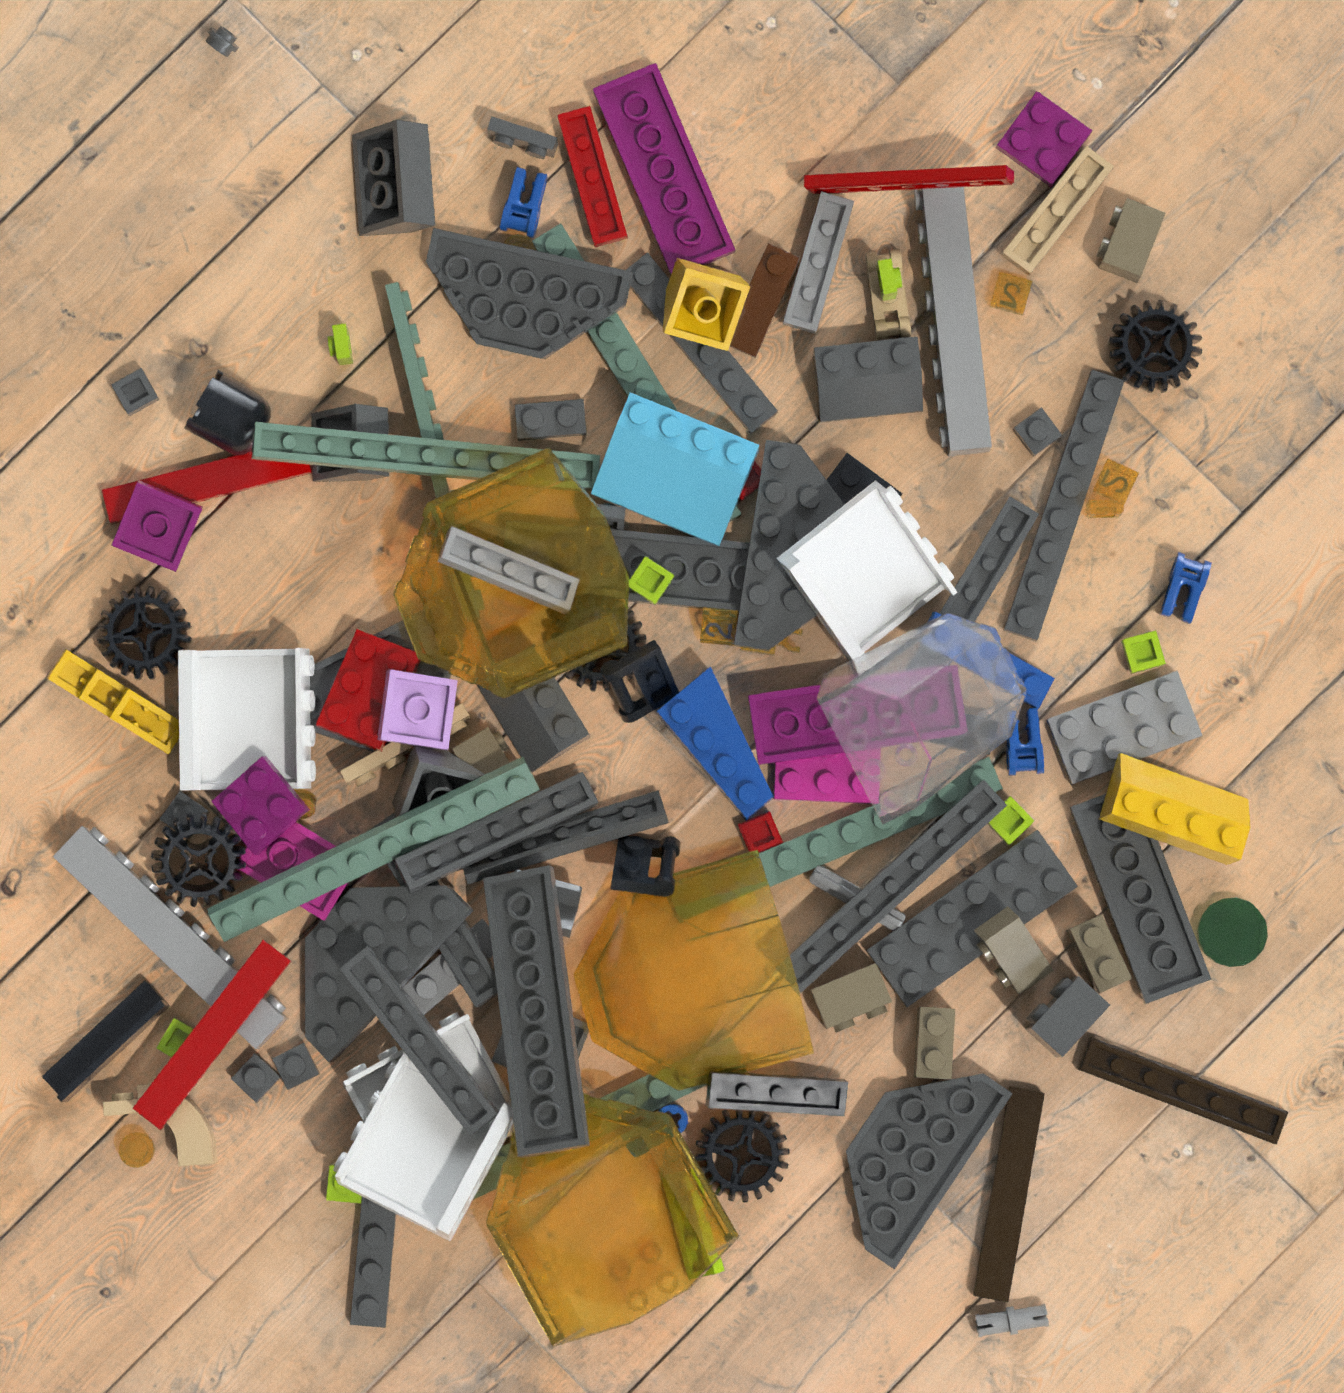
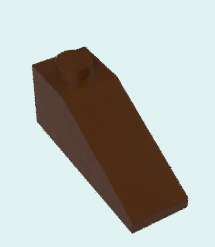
[730,243,800,358]

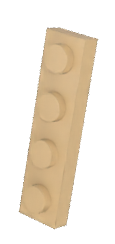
[1002,146,1114,276]
[340,703,471,787]

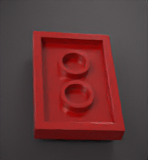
[316,629,422,752]

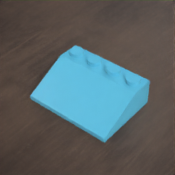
[591,392,759,546]

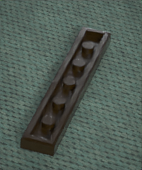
[1077,1037,1288,1145]
[973,1087,1045,1302]

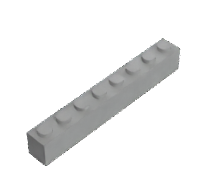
[914,187,992,456]
[53,826,288,1049]

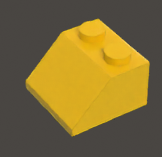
[663,258,750,351]

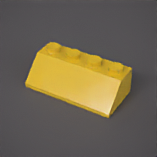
[1099,753,1251,865]

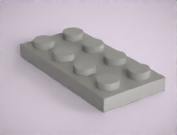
[1046,671,1203,785]

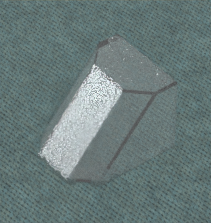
[817,612,1027,824]

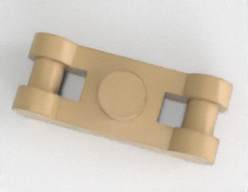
[866,249,911,341]

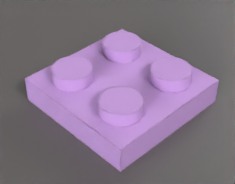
[377,670,458,750]

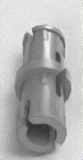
[975,1304,1049,1337]

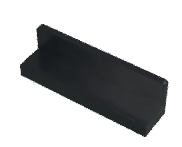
[42,980,170,1102]

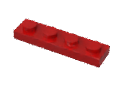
[557,106,628,248]

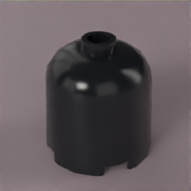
[184,370,271,456]

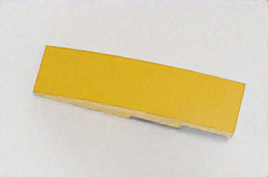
[47,649,179,755]

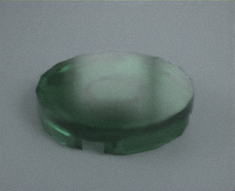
[1197,897,1268,967]

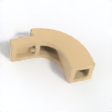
[103,1084,218,1167]

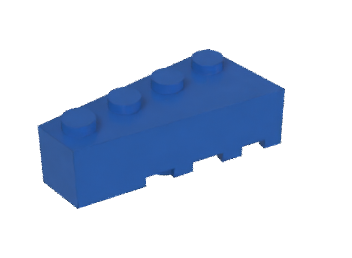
[657,667,773,821]

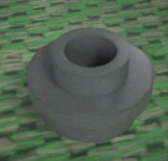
[206,26,239,57]

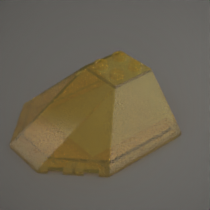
[393,448,629,698]
[573,850,814,1091]
[486,1093,740,1347]

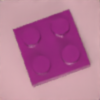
[996,91,1093,187]
[111,480,203,572]
[211,756,310,855]

